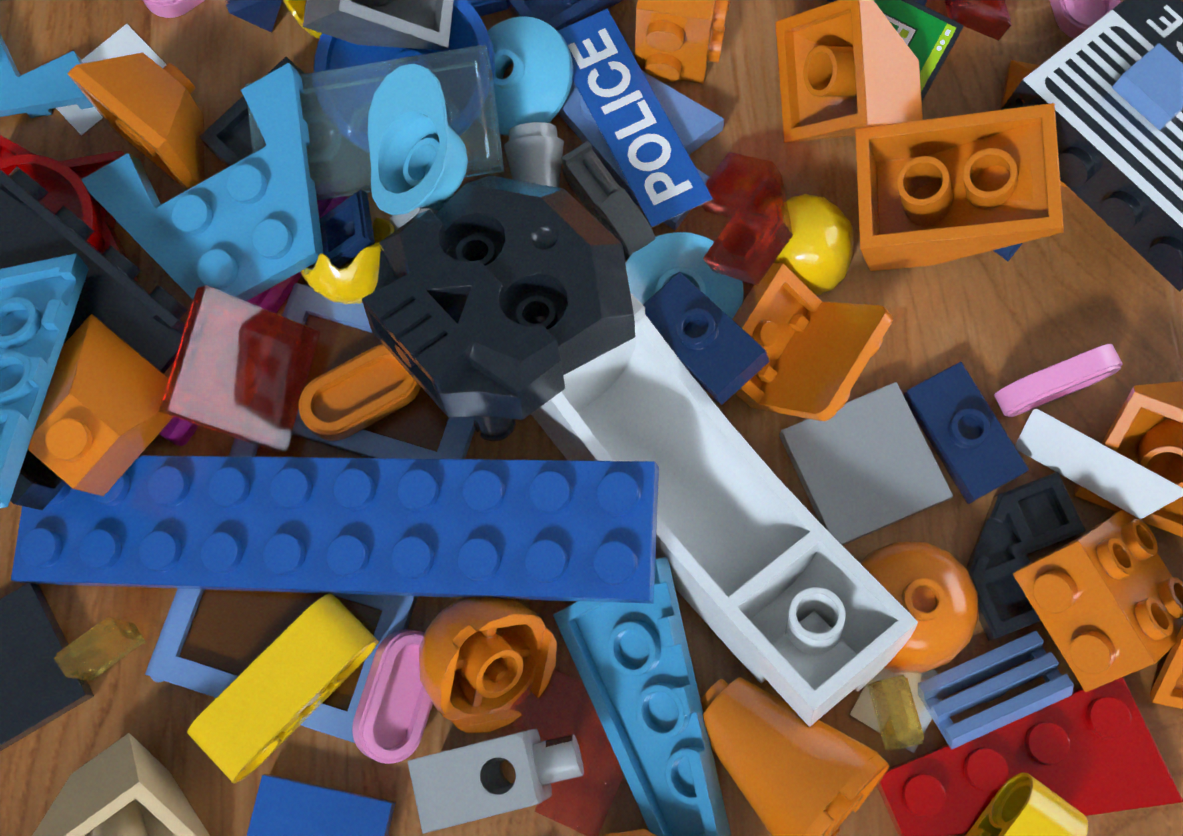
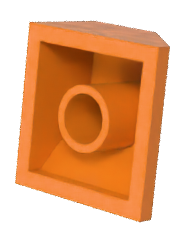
[775,0,923,143]
[67,52,205,191]
[28,314,191,496]
[1075,381,1183,537]

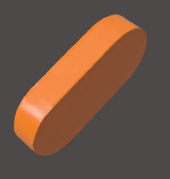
[299,344,421,441]

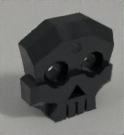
[362,175,636,442]

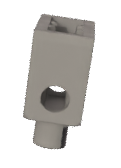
[407,728,584,834]

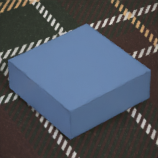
[1112,43,1183,131]

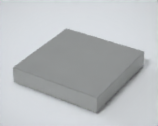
[779,382,953,546]

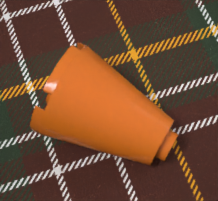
[700,677,889,836]

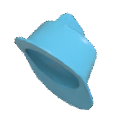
[368,63,468,216]

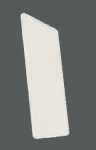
[1015,409,1183,519]

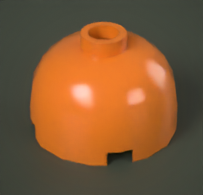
[860,542,979,673]
[419,597,557,733]

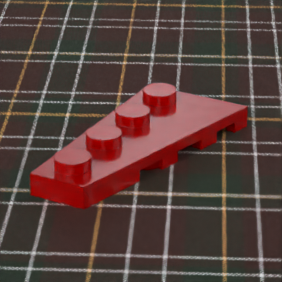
[877,677,1183,836]

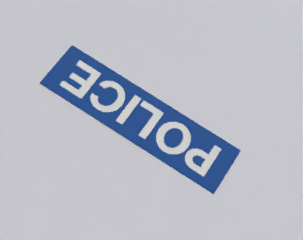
[558,9,713,227]

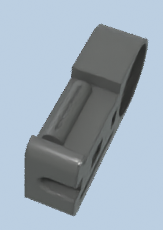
[561,141,655,261]

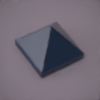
[226,0,282,33]
[319,189,375,268]

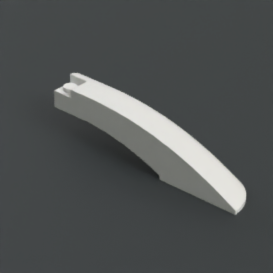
[389,194,918,727]

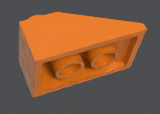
[855,103,1064,271]

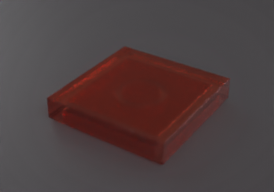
[159,285,320,452]

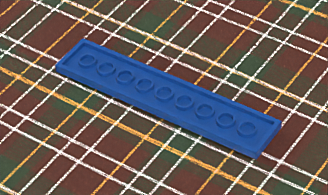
[11,456,659,604]

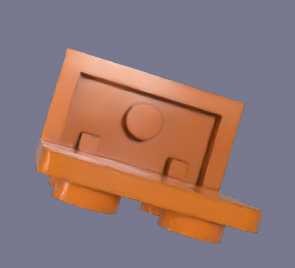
[635,0,731,84]
[732,263,893,421]
[1012,509,1183,692]

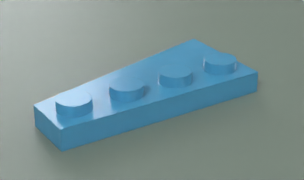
[0,253,89,509]
[553,557,731,836]

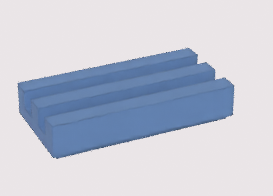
[918,631,1074,750]

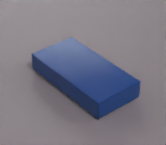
[247,774,396,836]

